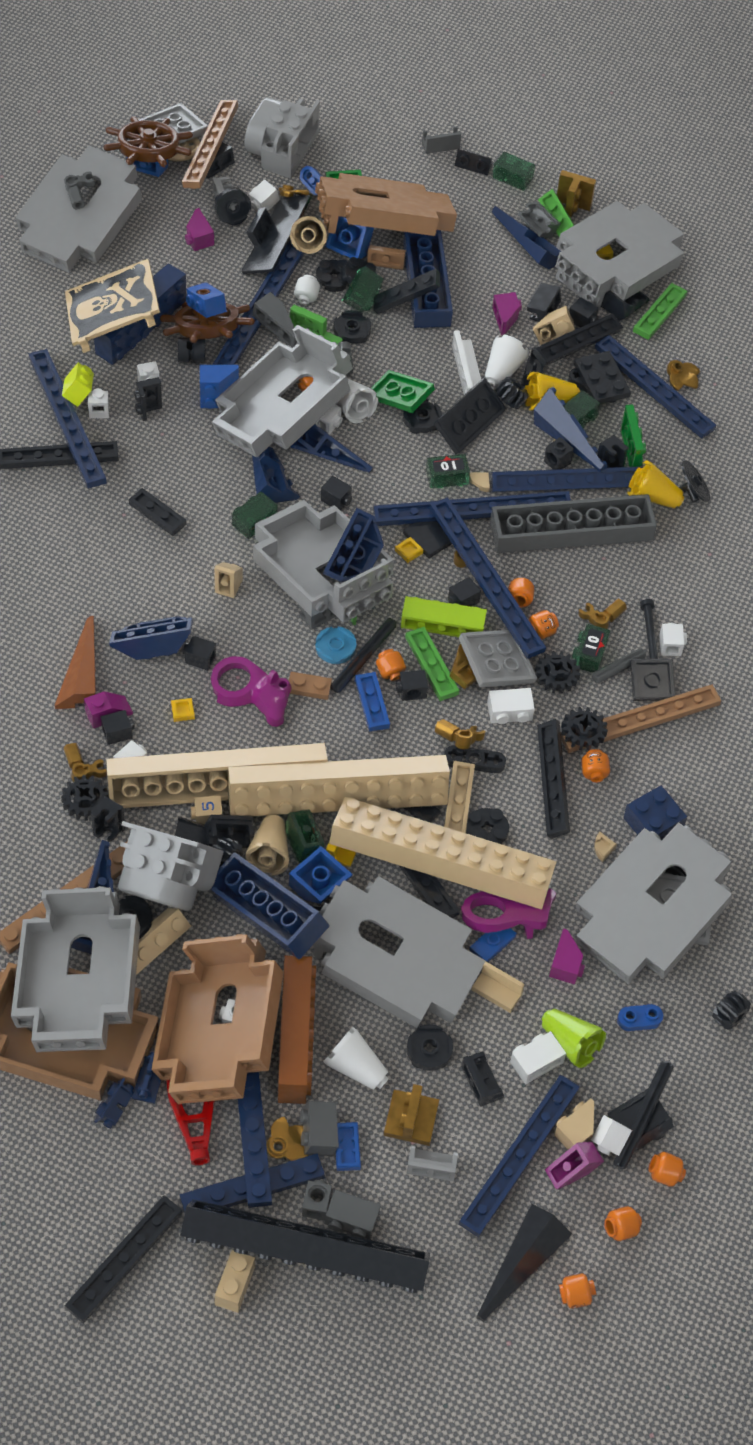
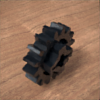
[535,651,581,694]
[561,707,608,751]
[61,775,109,821]

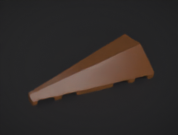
[55,616,96,709]

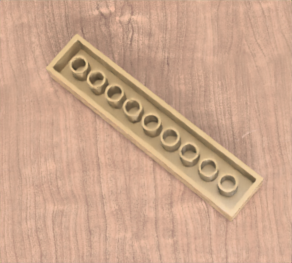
[107,743,328,808]
[228,755,450,816]
[329,797,557,909]

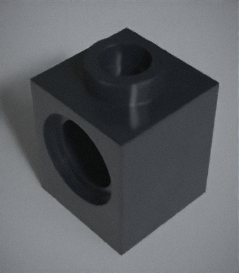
[544,437,574,470]
[396,670,428,701]

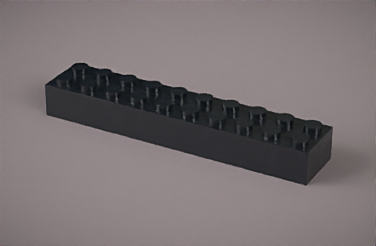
[180,1199,430,1293]

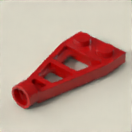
[166,1080,215,1166]

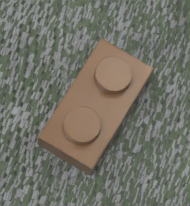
[367,245,406,270]
[289,672,332,700]

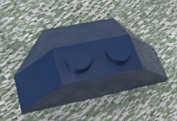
[323,507,384,583]
[109,616,193,660]

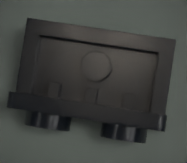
[134,377,162,421]

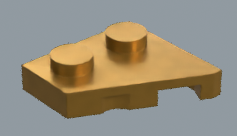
[449,643,477,690]

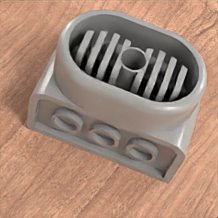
[244,97,320,178]
[118,821,224,911]

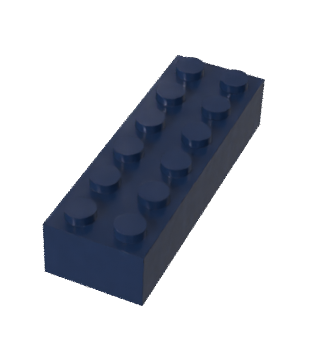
[403,230,453,328]
[94,263,187,365]
[209,852,330,960]

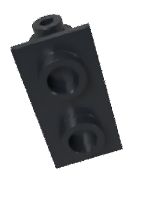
[454,149,493,176]

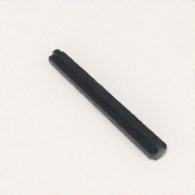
[331,618,397,693]
[613,1061,674,1169]

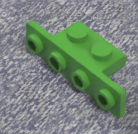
[290,304,342,344]

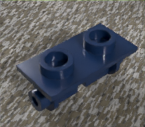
[132,1052,161,1104]
[94,1078,134,1129]

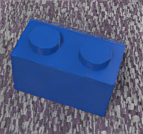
[200,365,239,409]
[289,846,352,904]

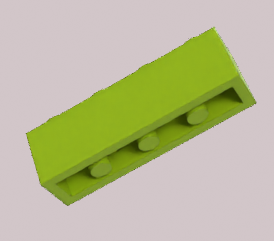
[401,596,487,637]

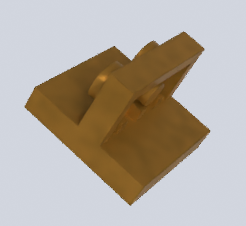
[557,170,596,218]
[383,1084,440,1146]

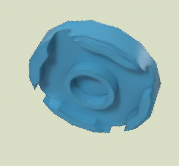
[315,627,357,664]

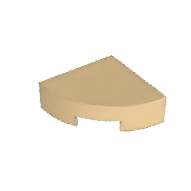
[468,472,490,492]
[594,832,617,862]

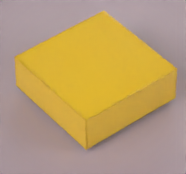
[395,537,423,563]
[171,698,195,722]

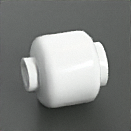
[294,275,320,304]

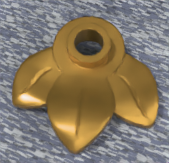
[278,184,312,197]
[667,360,700,391]
[266,1117,309,1161]

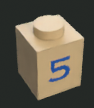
[191,795,223,824]

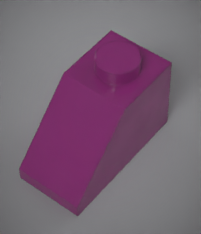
[185,208,214,252]
[492,292,522,335]
[84,691,133,729]
[549,928,585,985]
[544,1142,604,1190]

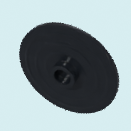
[679,460,710,503]

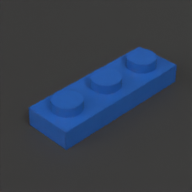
[355,672,390,732]

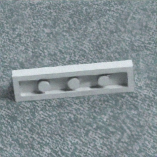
[452,330,481,395]

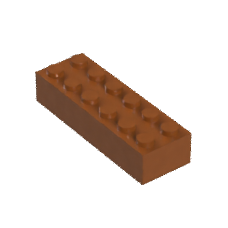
[278,955,316,1104]

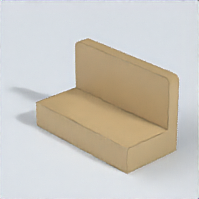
[472,962,524,1013]

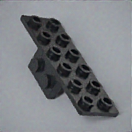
[241,195,312,274]

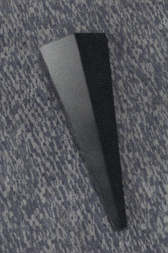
[476,1204,572,1322]

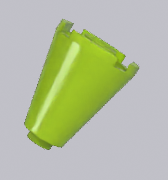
[541,1009,606,1068]

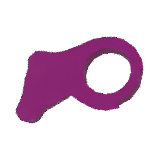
[211,656,292,727]
[461,888,556,939]

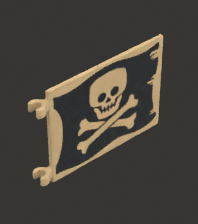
[65,259,160,353]

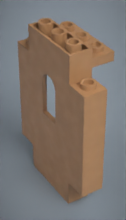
[315,173,457,236]
[152,934,284,1104]
[0,962,159,1101]

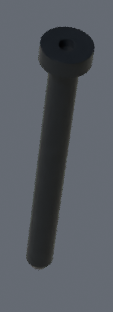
[640,599,658,659]

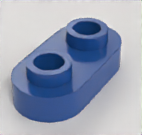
[300,166,323,196]
[617,1004,663,1031]

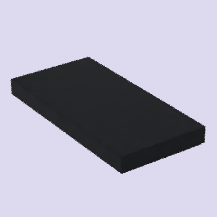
[433,378,507,455]

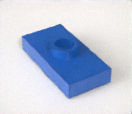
[469,928,517,962]
[335,1122,361,1171]

